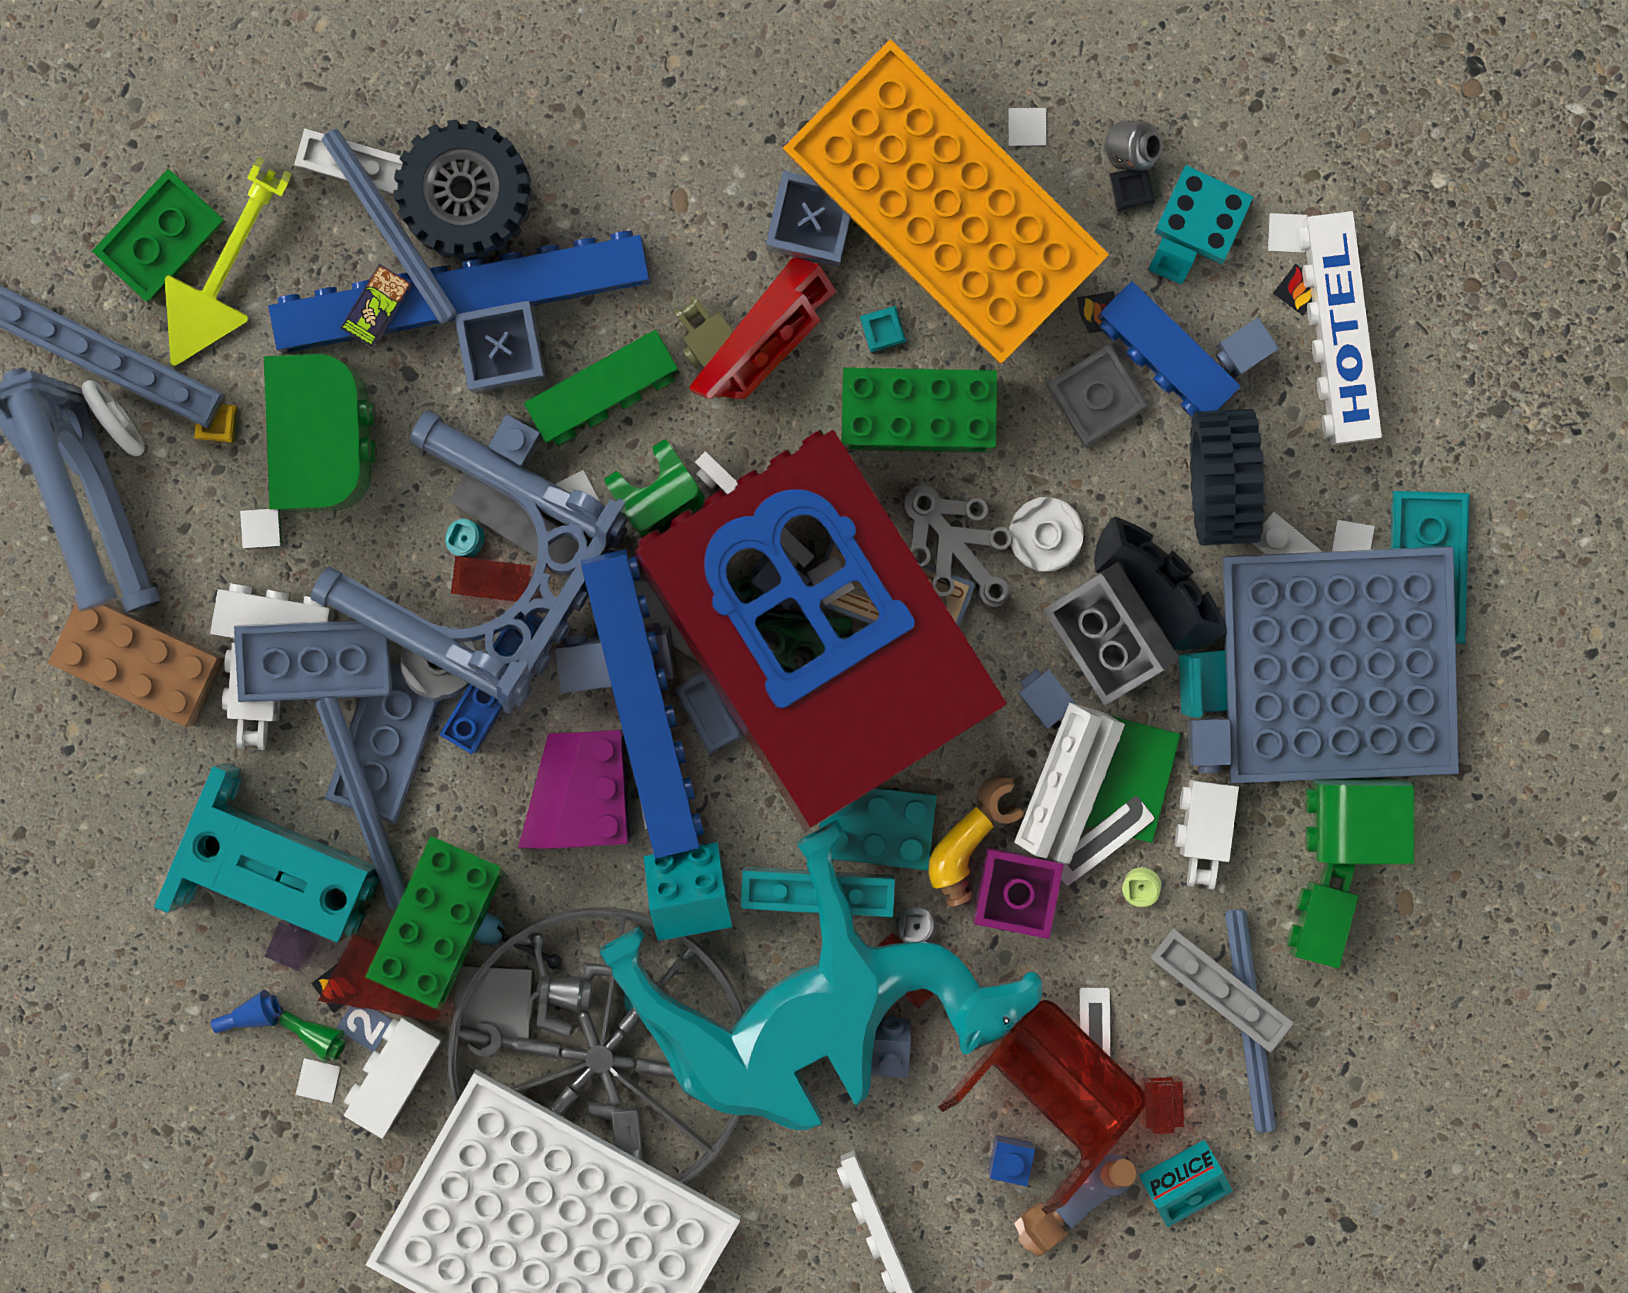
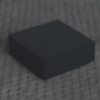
[1109,170,1155,212]

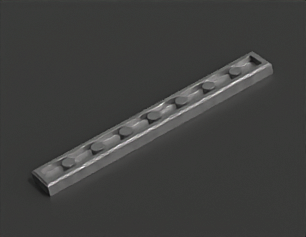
[448,474,697,660]

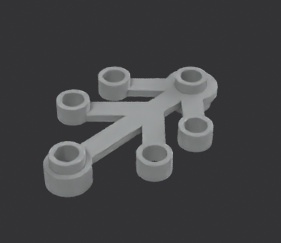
[904,486,1012,609]

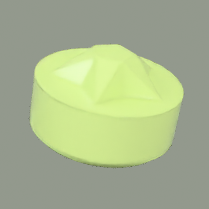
[1122,867,1161,907]

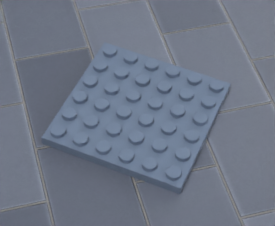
[1222,546,1459,783]

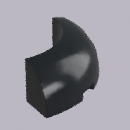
[1094,516,1227,651]

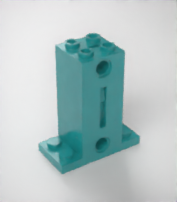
[154,763,380,943]

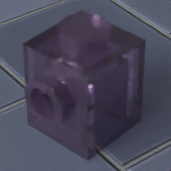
[264,920,320,971]

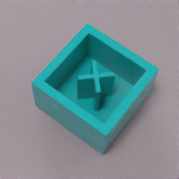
[643,842,733,941]

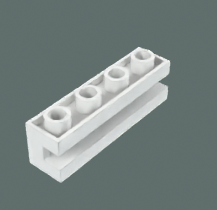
[1015,702,1125,864]

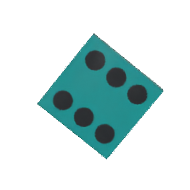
[1154,164,1254,265]

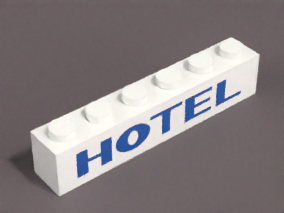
[1298,211,1382,445]

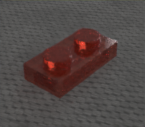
[451,556,532,602]

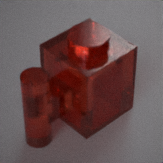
[1141,1076,1184,1134]

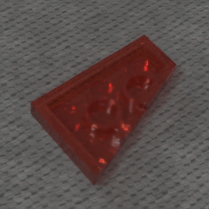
[318,933,455,1021]

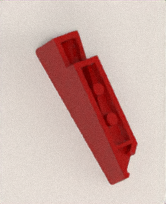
[689,257,837,399]

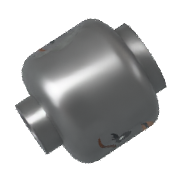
[1104,120,1163,171]

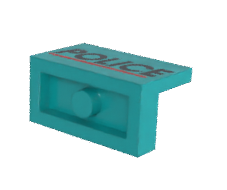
[1139,1140,1233,1228]

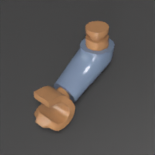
[1014,1154,1137,1257]

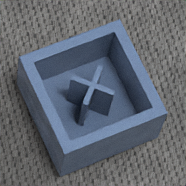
[766,171,851,268]
[454,301,547,393]

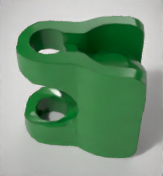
[604,439,705,537]

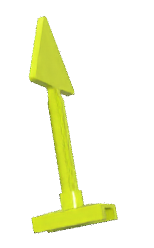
[165,156,292,366]

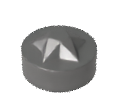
[897,907,937,942]

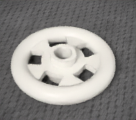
[82,380,145,456]

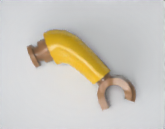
[928,776,1024,907]

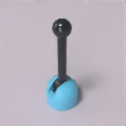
[474,912,562,969]

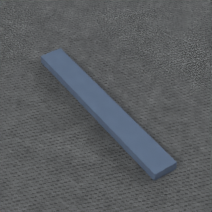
[0,286,226,429]

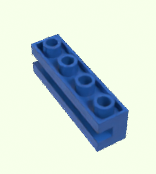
[1097,281,1241,417]
[439,613,544,754]

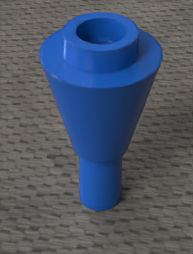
[211,990,281,1034]

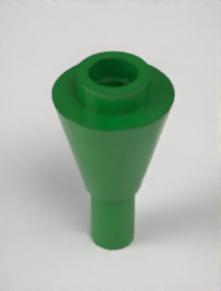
[278,1011,346,1064]

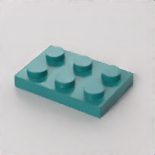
[819,788,937,870]

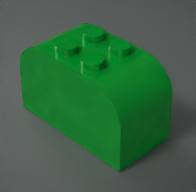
[263,354,377,513]
[1305,779,1414,864]

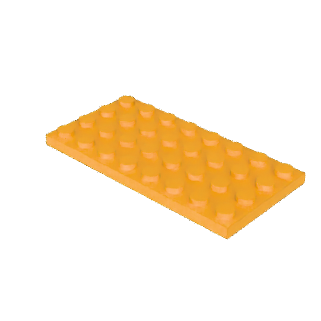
[783,39,1109,365]

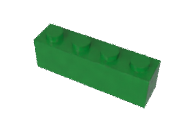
[524,329,680,447]

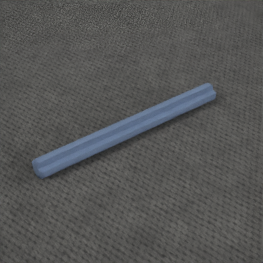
[322,129,457,324]
[316,696,406,910]
[1225,909,1276,1133]

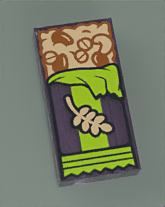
[340,263,413,349]

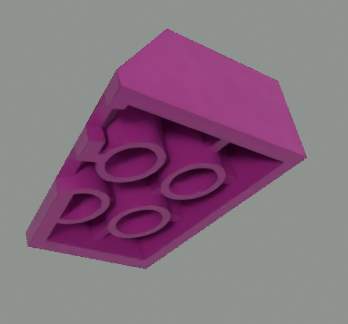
[518,729,630,848]

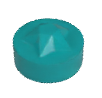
[445,519,485,558]

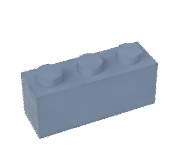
[554,623,677,693]

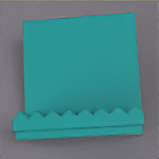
[1179,650,1227,718]

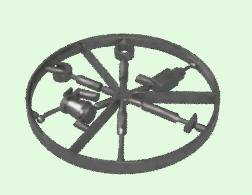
[448,907,744,1184]

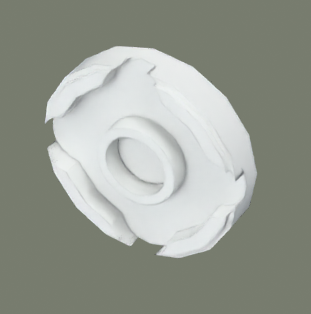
[1009,497,1084,572]

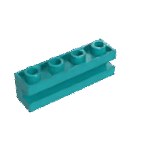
[741,866,895,917]

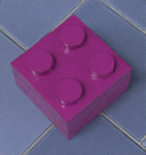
[973,847,1064,939]

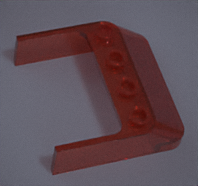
[938,1000,1146,1214]

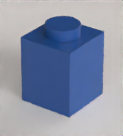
[988,1135,1035,1187]

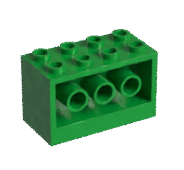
[841,367,997,453]
[365,836,505,1010]

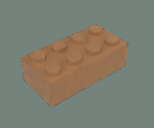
[48,602,225,727]

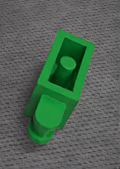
[1287,863,1359,969]

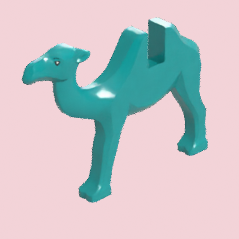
[599,820,1043,1130]

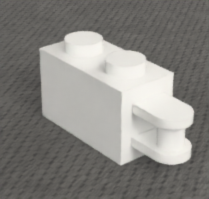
[222,643,280,750]
[1175,779,1239,890]

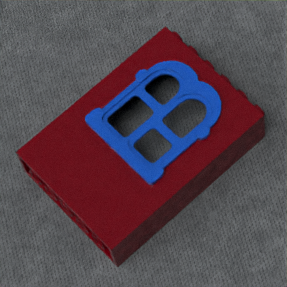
[635,429,1007,831]

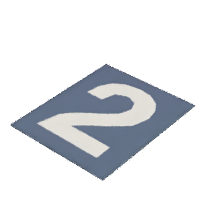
[336,997,392,1052]

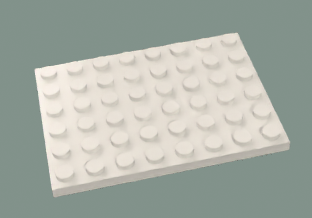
[366,1070,741,1293]

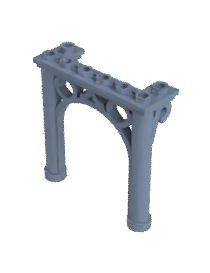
[0,367,162,613]
[310,410,628,714]

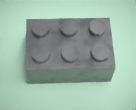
[1043,562,1179,706]

